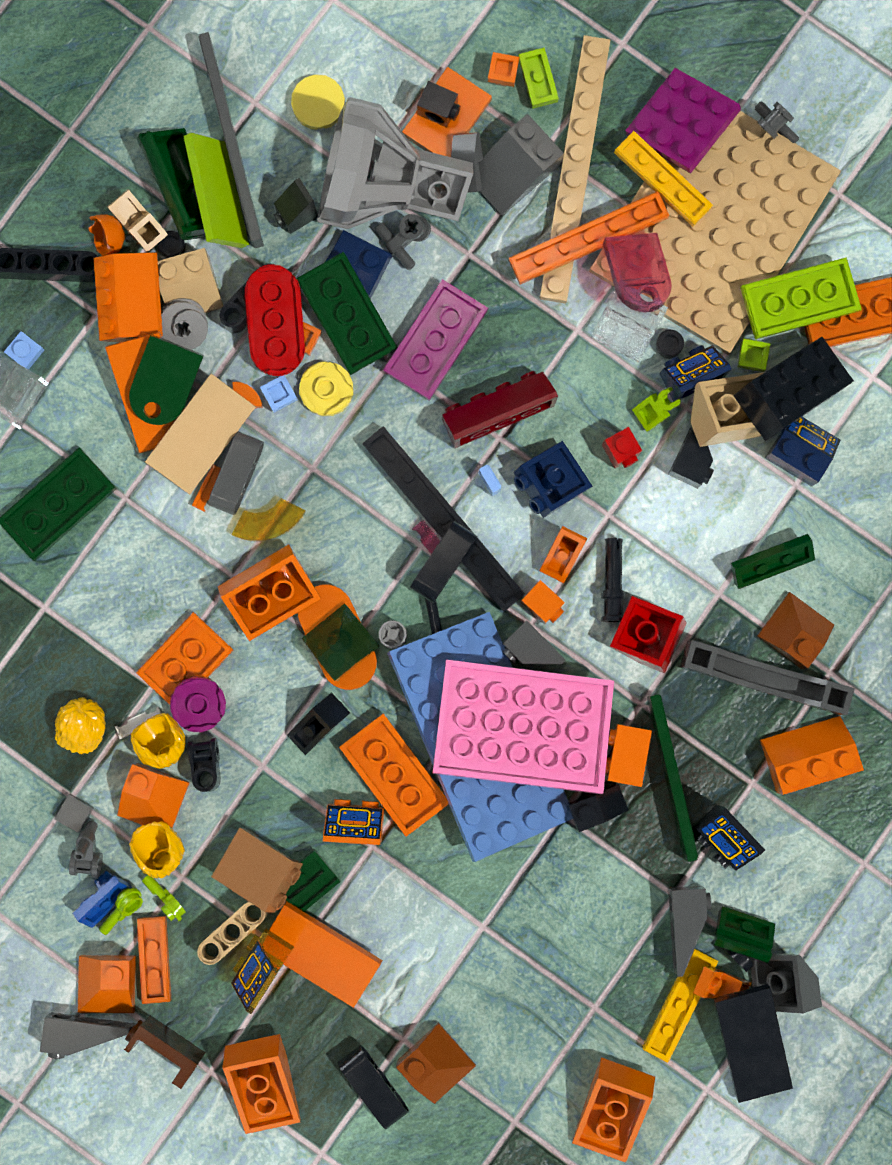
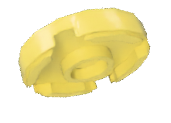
[291,75,345,130]
[299,362,353,416]

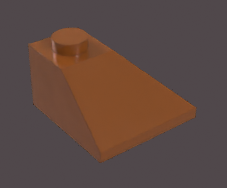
[757,592,834,669]
[396,1022,476,1104]

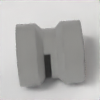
[379,620,407,649]

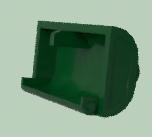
[137,128,205,240]

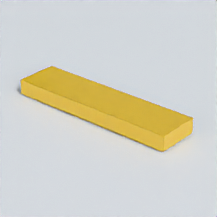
[614,131,713,227]
[642,949,719,1063]

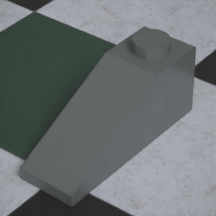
[668,886,711,977]
[40,1012,134,1059]

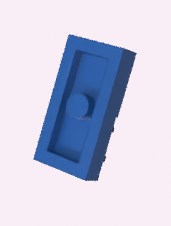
[72,870,132,928]

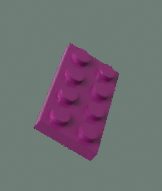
[383,279,488,401]

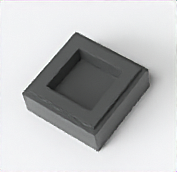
[54,794,94,833]

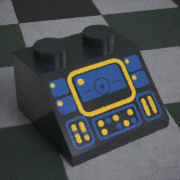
[693,805,765,871]

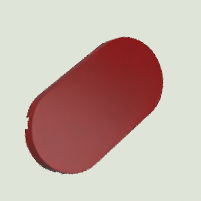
[245,265,305,376]

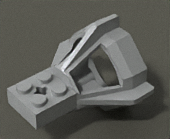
[317,97,473,229]

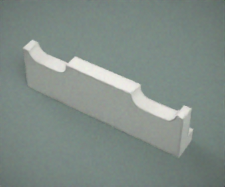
[115,707,161,739]

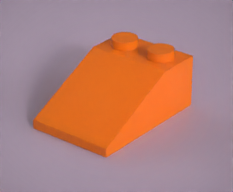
[223,1034,300,1134]
[572,1057,655,1163]

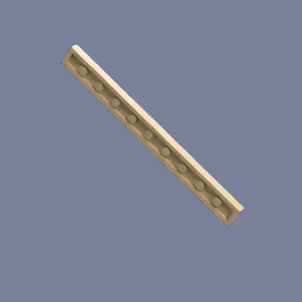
[540,35,610,304]

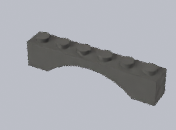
[680,640,855,715]

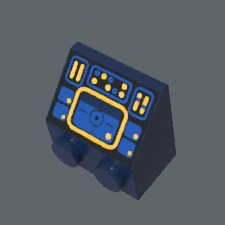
[660,345,732,402]
[765,417,841,487]

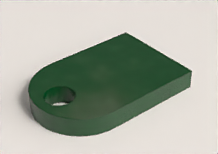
[129,334,204,425]

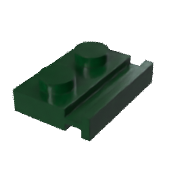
[285,849,341,912]
[714,906,775,963]

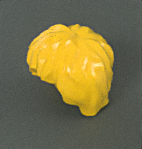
[55,697,106,754]
[131,713,186,769]
[129,821,185,878]

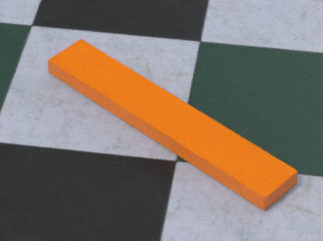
[508,191,670,285]

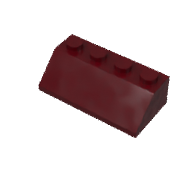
[442,371,558,449]

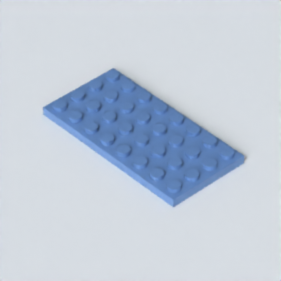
[387,612,573,862]

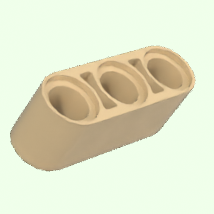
[197,901,268,965]

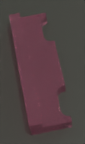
[412,520,440,554]

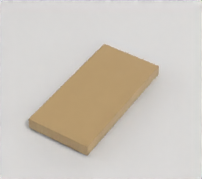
[145,373,256,495]

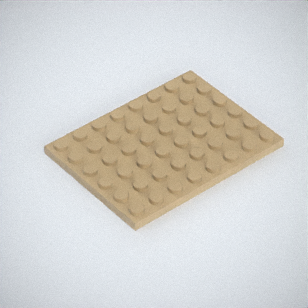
[589,111,841,355]

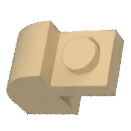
[107,189,168,252]

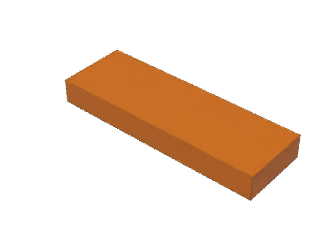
[137,916,172,1004]

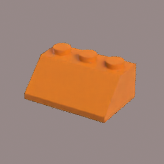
[94,253,163,343]
[218,544,321,641]
[760,716,864,795]

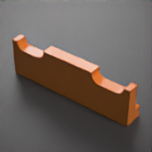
[192,464,221,512]

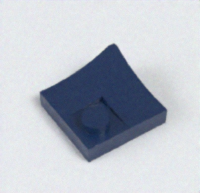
[325,230,393,299]

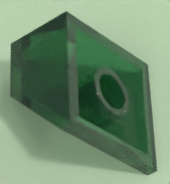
[302,603,380,681]

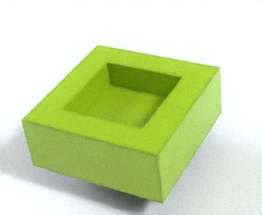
[737,339,771,372]

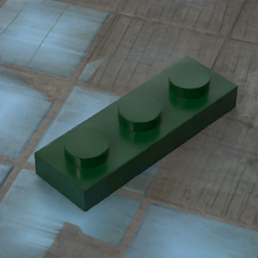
[731,534,815,589]

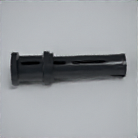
[601,538,626,622]

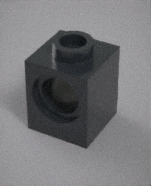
[417,81,461,128]

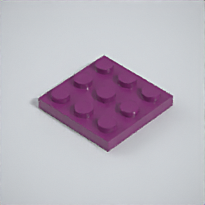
[625,68,741,174]

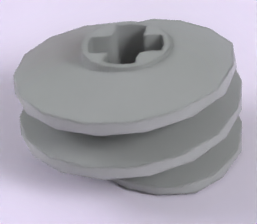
[161,298,208,350]

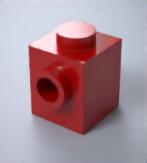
[602,427,642,468]

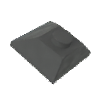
[749,954,822,1014]

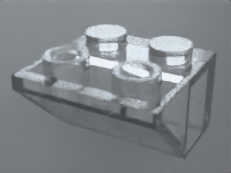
[591,282,668,363]
[0,355,48,429]

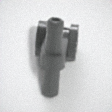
[755,101,799,143]
[375,214,431,270]
[69,821,103,878]

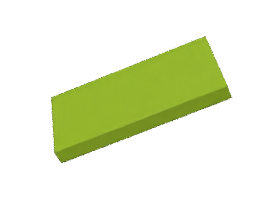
[184,133,249,248]
[740,257,862,340]

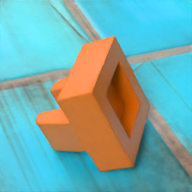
[488,52,520,87]

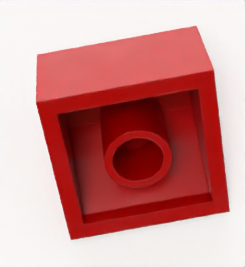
[610,596,687,674]

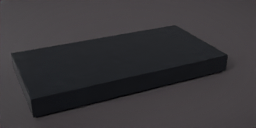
[713,984,793,1103]

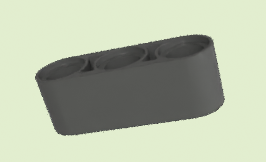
[208,432,264,515]

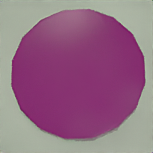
[170,676,226,732]

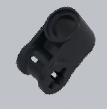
[187,738,221,792]

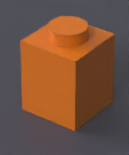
[521,580,565,624]

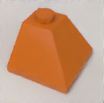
[117,763,190,828]
[78,955,136,1013]

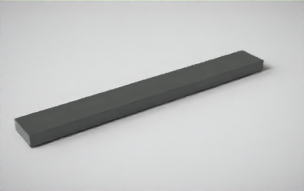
[198,32,264,248]

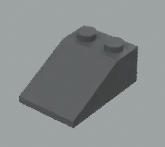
[478,113,564,217]

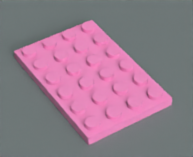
[432,660,614,794]

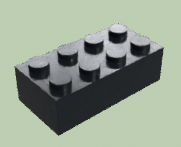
[733,337,854,441]

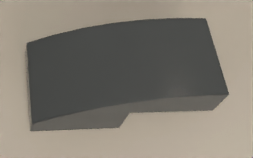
[451,132,483,193]

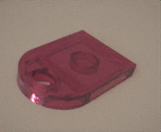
[603,233,672,312]

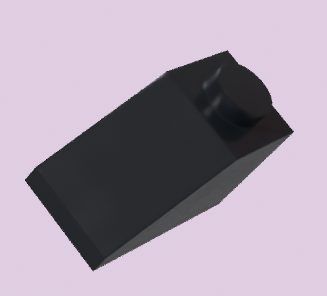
[668,425,714,489]
[287,692,350,755]
[568,784,629,832]

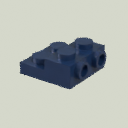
[513,441,593,518]

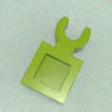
[632,387,681,432]

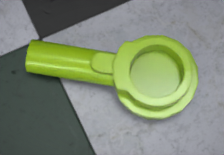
[142,875,186,921]
[99,888,143,935]

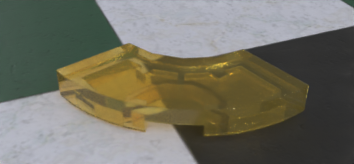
[232,498,306,541]

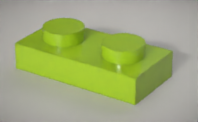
[518,47,559,109]

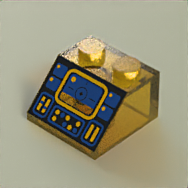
[231,929,294,1014]

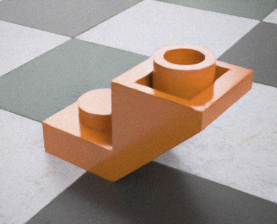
[693,967,751,999]

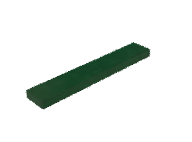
[647,694,699,862]

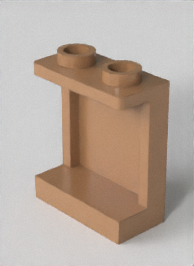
[211,828,303,913]

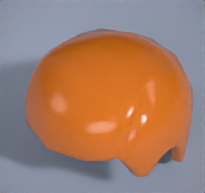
[88,214,125,256]

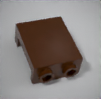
[124,1015,206,1089]

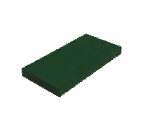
[296,251,398,375]
[0,447,117,561]

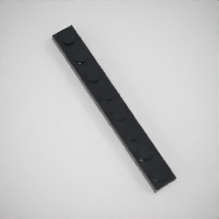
[362,426,525,612]

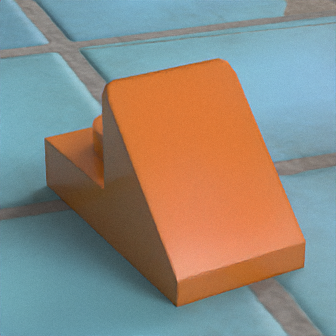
[539,526,587,583]

